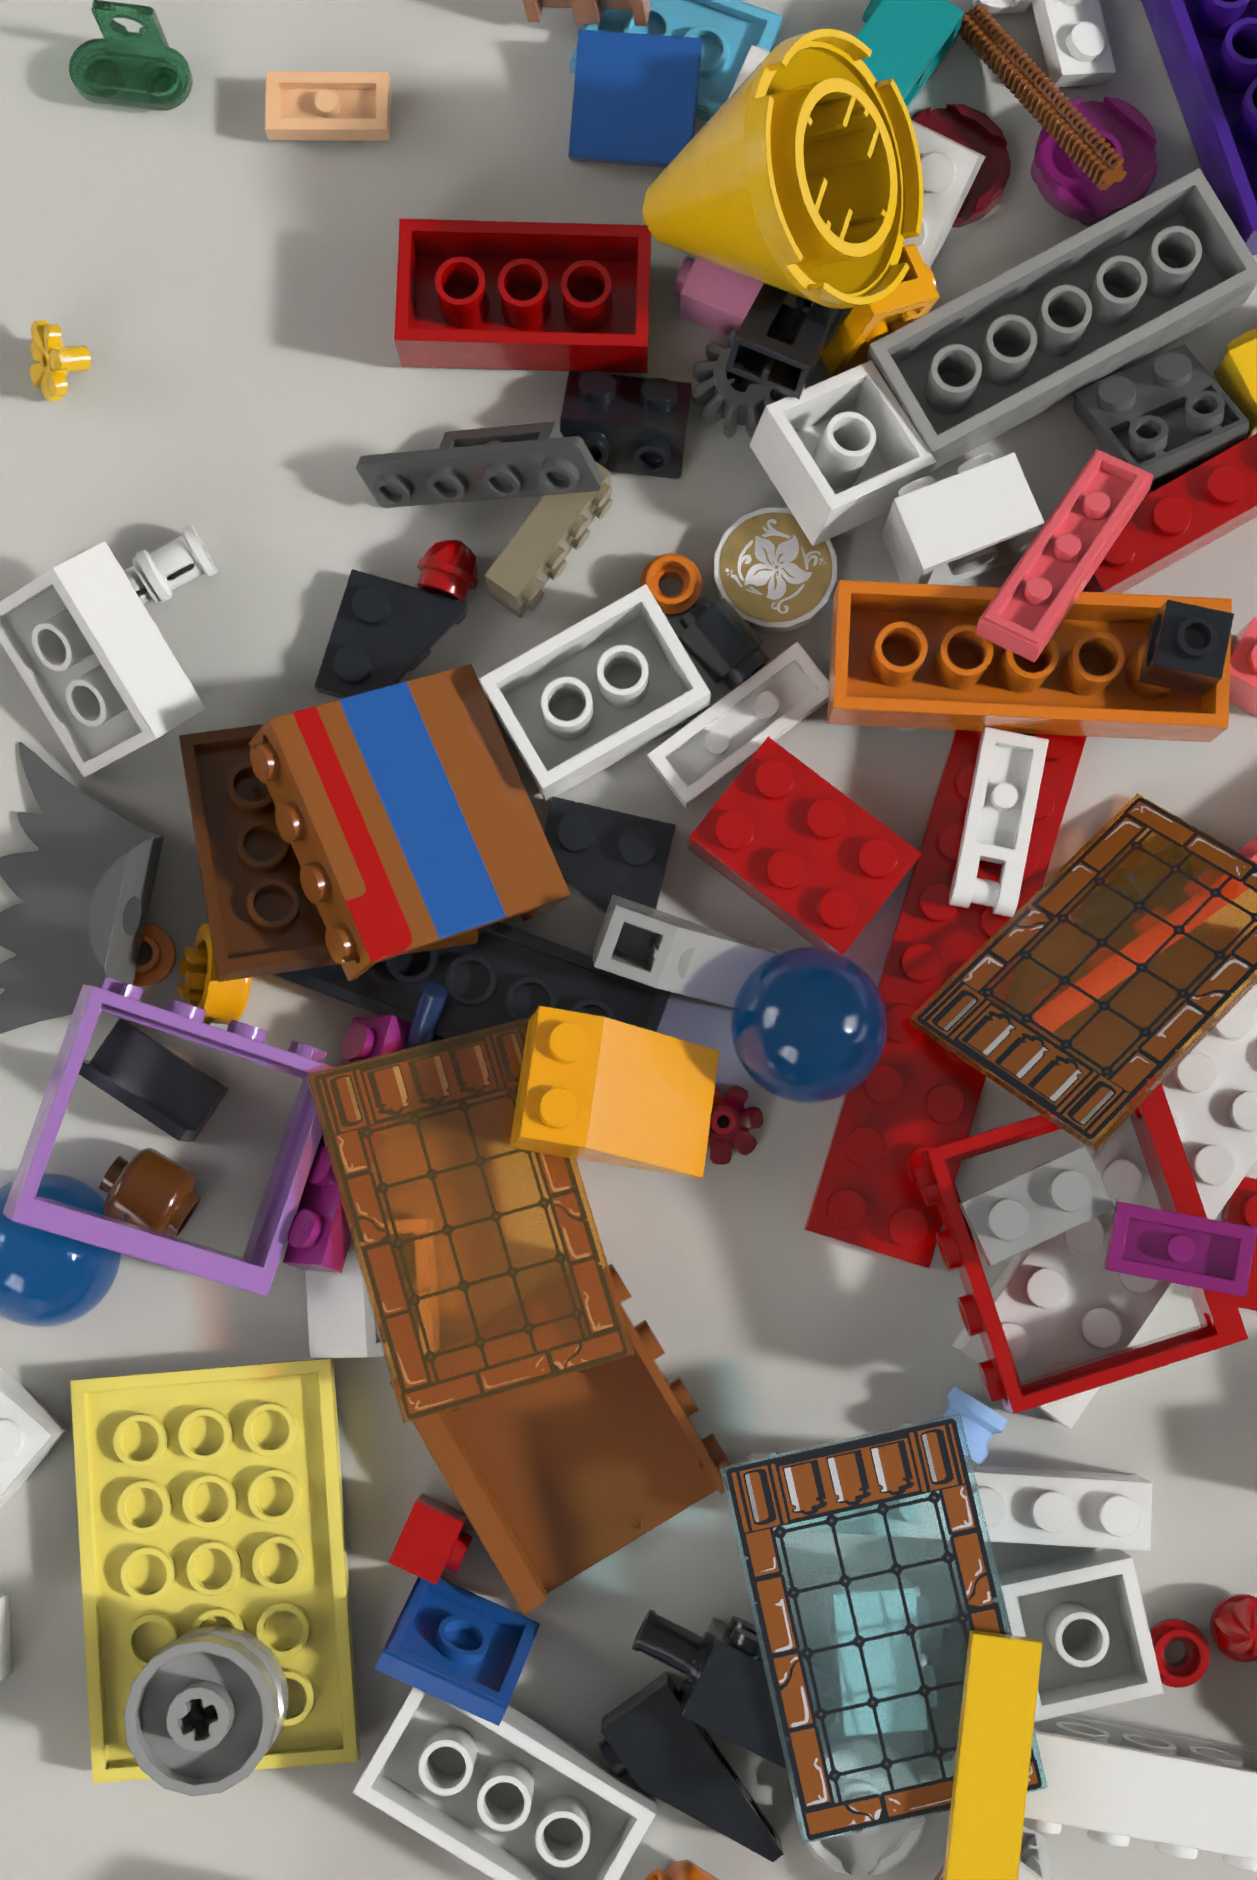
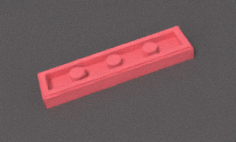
[975,449,1154,662]

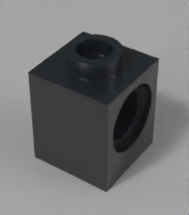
[1138,600,1234,696]

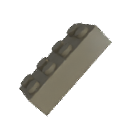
[484,462,613,618]

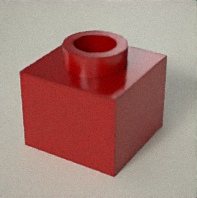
[388,1494,473,1585]

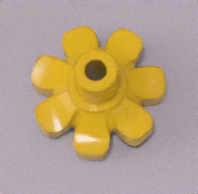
[29,320,91,402]

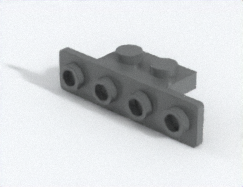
[356,421,603,508]

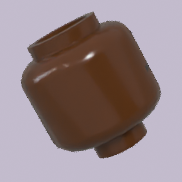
[99,1148,201,1237]

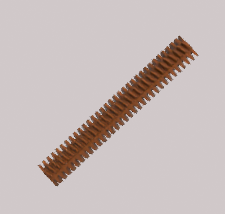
[958,4,1127,190]

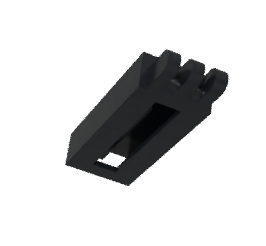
[725,283,844,399]

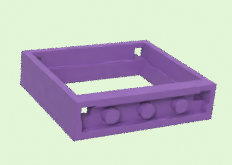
[3,977,342,1297]

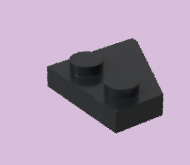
[314,569,468,699]
[544,796,676,914]

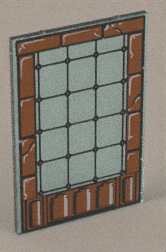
[720,1413,1048,1844]

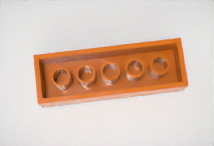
[827,580,1232,742]

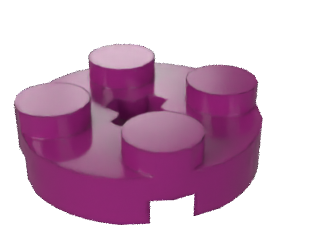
[1030,96,1158,227]

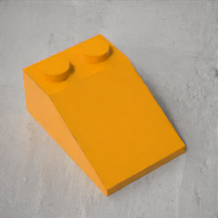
[509,1006,719,1179]

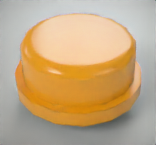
[176,922,252,1025]

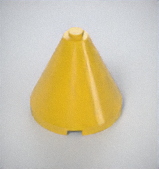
[642,29,923,309]

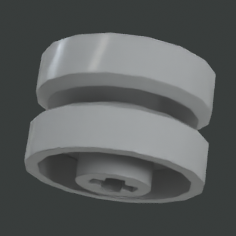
[124,1625,289,1797]

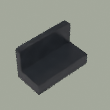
[79,1018,229,1142]

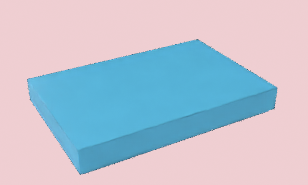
[570,0,783,122]

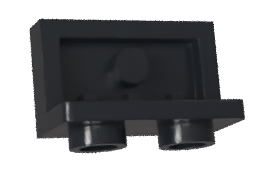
[560,370,692,479]

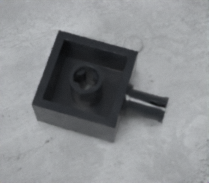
[632,1609,841,1773]

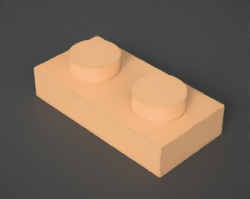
[264,71,391,141]

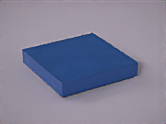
[568,29,703,168]
[375,1577,540,1726]

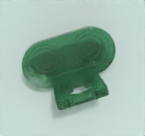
[69,0,193,111]

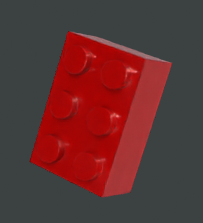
[688,737,922,963]

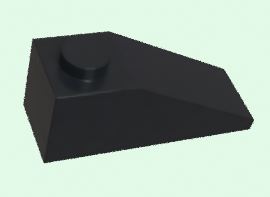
[598,1672,784,1862]

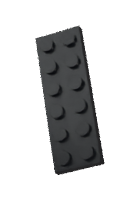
[271,922,671,1042]

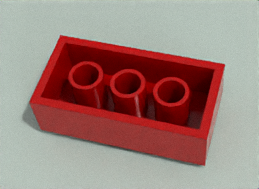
[394,218,651,374]

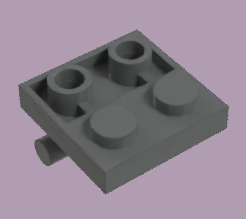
[1074,344,1249,490]

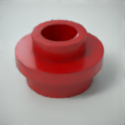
[1149,1619,1210,1688]

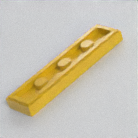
[943,1630,1043,1880]

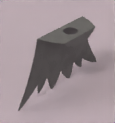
[0,742,164,1034]

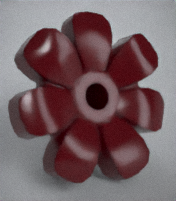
[707,1085,763,1165]

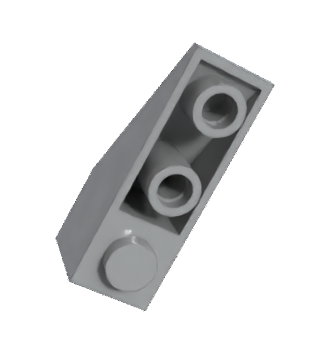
[592,895,793,1017]

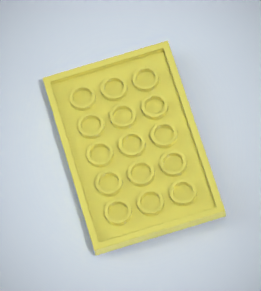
[70,1358,361,1784]

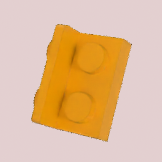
[821,244,940,377]

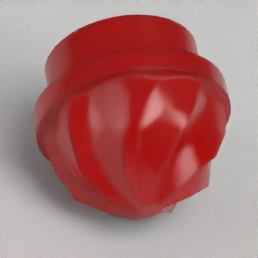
[417,540,479,602]
[1209,1594,1257,1662]

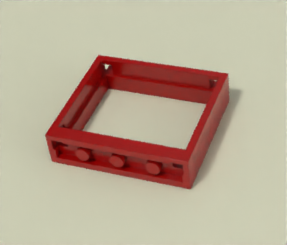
[915,1077,1248,1414]

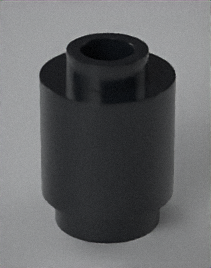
[678,597,770,691]

